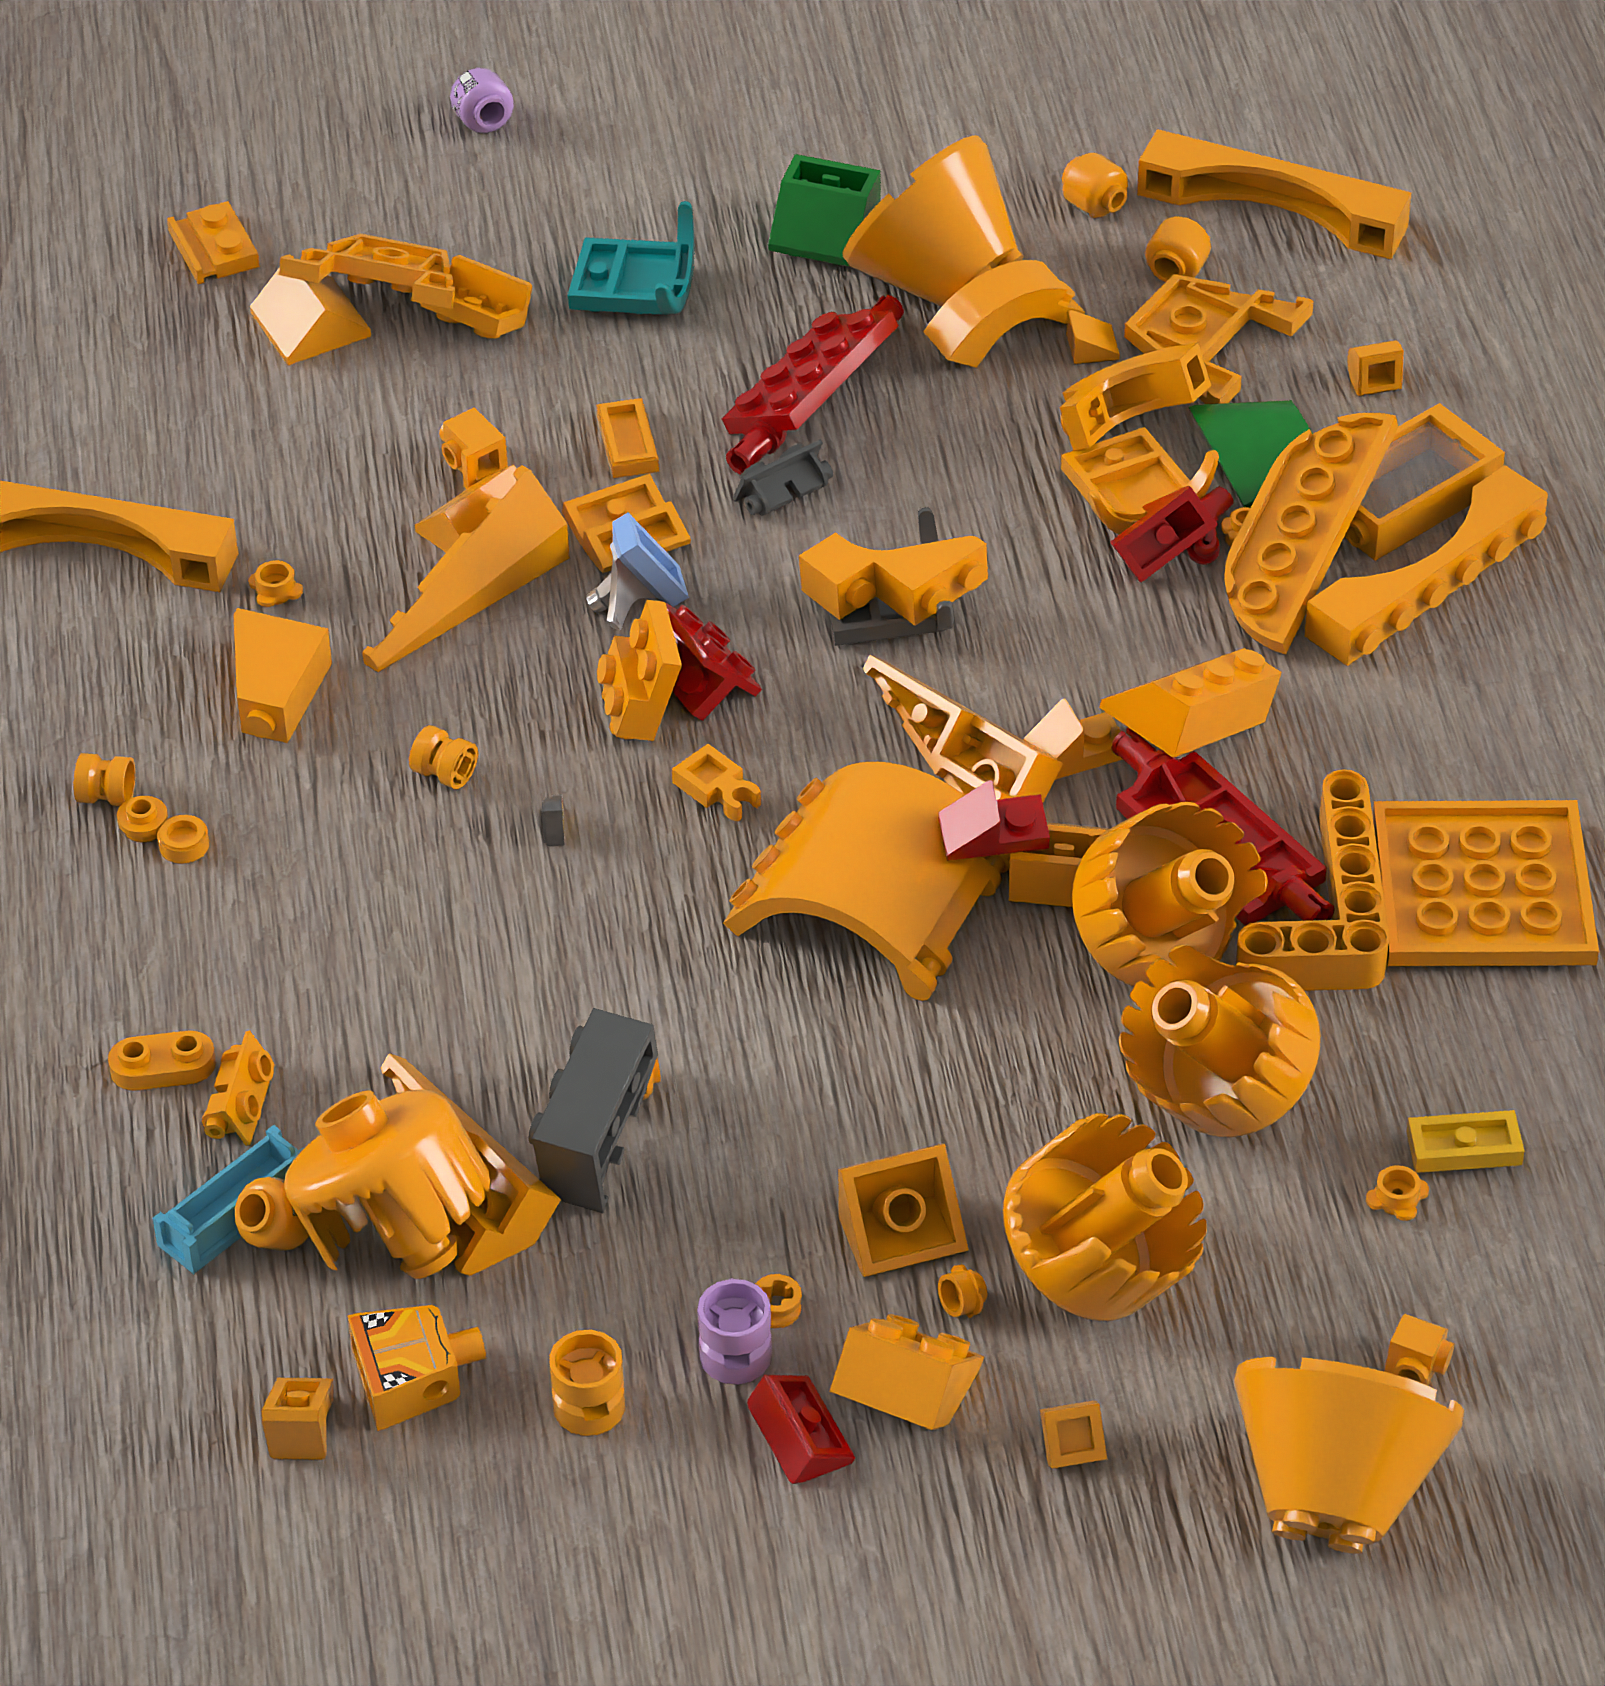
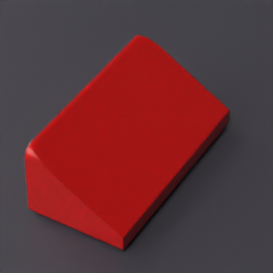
[747,1375,856,1484]

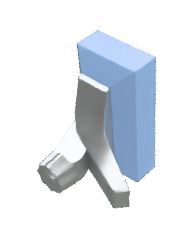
[586,512,689,630]

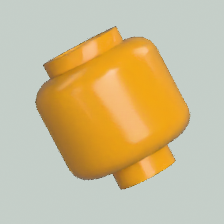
[1062,152,1128,218]
[1145,216,1211,282]
[235,1177,309,1251]

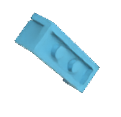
[152,1125,304,1274]

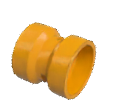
[409,725,478,789]
[73,753,136,806]

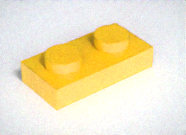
[1406,1110,1525,1173]

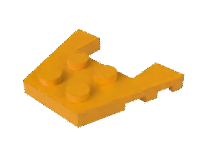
[279,234,455,309]
[1124,274,1314,404]

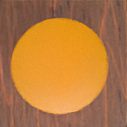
[157,815,209,864]

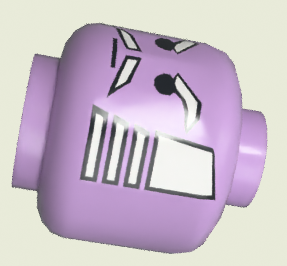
[450,68,514,133]

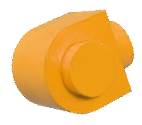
[1384,1314,1455,1386]

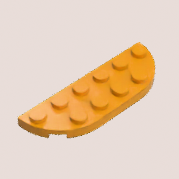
[1224,413,1398,655]

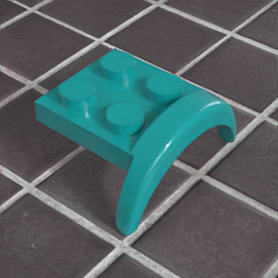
[567,201,695,315]

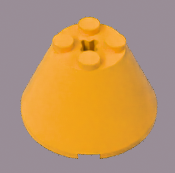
[843,135,1024,307]
[1234,1357,1465,1554]

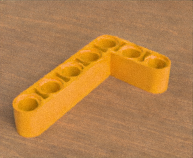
[1235,769,1389,991]

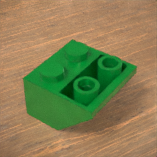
[768,154,881,267]

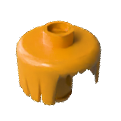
[1072,802,1268,987]
[1119,945,1321,1137]
[284,1090,491,1279]
[1003,1113,1207,1321]

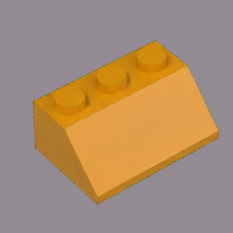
[1099,648,1282,758]

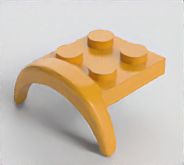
[1061,427,1219,535]

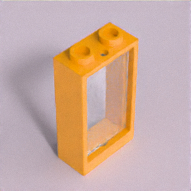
[1344,403,1505,561]

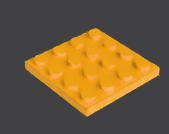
[1372,800,1599,966]

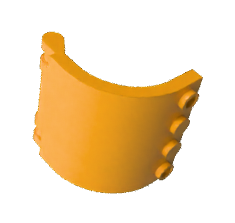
[723,761,1011,1001]

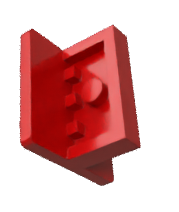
[661,600,762,721]

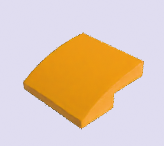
[562,473,691,573]

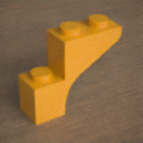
[799,532,988,626]

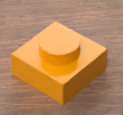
[1040,1400,1107,1469]

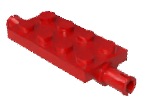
[722,295,904,475]
[1111,728,1335,926]

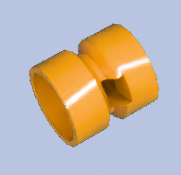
[549,1329,625,1436]

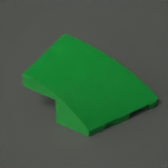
[1188,400,1313,508]

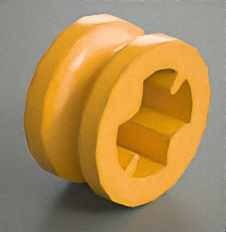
[755,1274,802,1328]

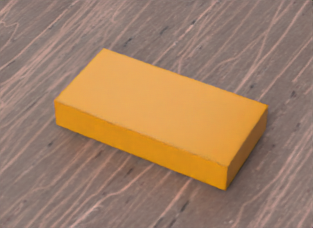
[596,398,659,478]

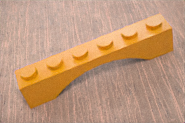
[1137,129,1412,259]
[1304,465,1548,666]
[0,480,238,592]

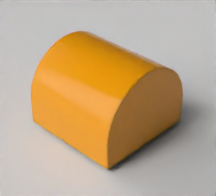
[1347,340,1404,396]

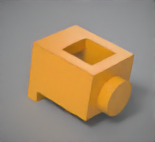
[439,407,508,489]

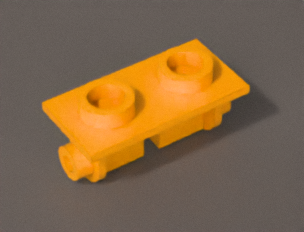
[202,1030,275,1146]

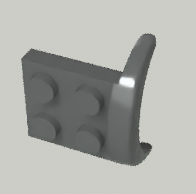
[829,507,954,646]

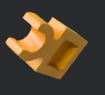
[672,744,761,822]

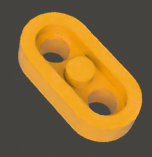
[108,1030,216,1091]

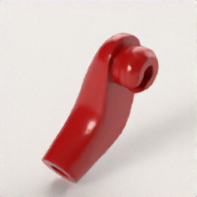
[1187,486,1234,565]

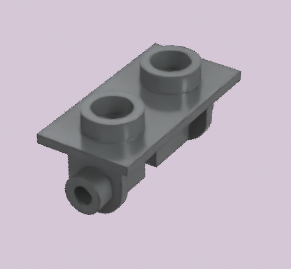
[733,439,833,516]

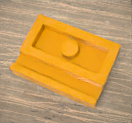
[167,201,260,284]

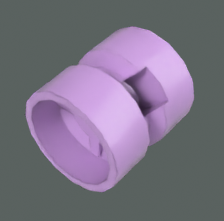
[697,1279,772,1385]

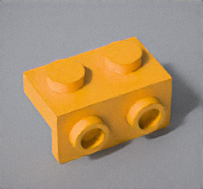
[420,255,532,339]

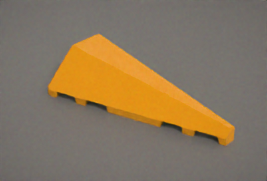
[362,465,569,672]
[863,655,1063,802]
[381,1053,561,1276]

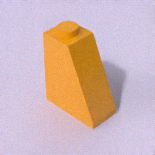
[233,608,332,743]

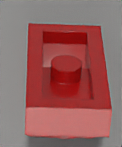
[1110,485,1218,583]
[938,780,1050,861]

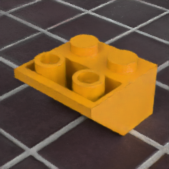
[1009,822,1110,907]
[830,1314,984,1430]

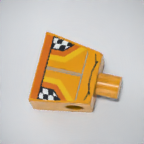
[347,1305,486,1431]

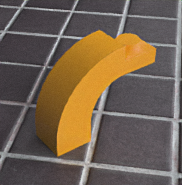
[923,260,1085,368]
[1059,342,1211,451]

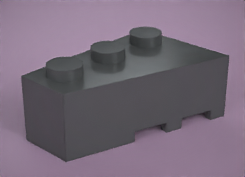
[529,1008,658,1213]

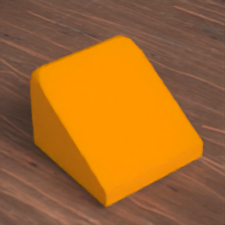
[1066,310,1120,364]

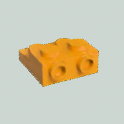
[597,600,682,741]

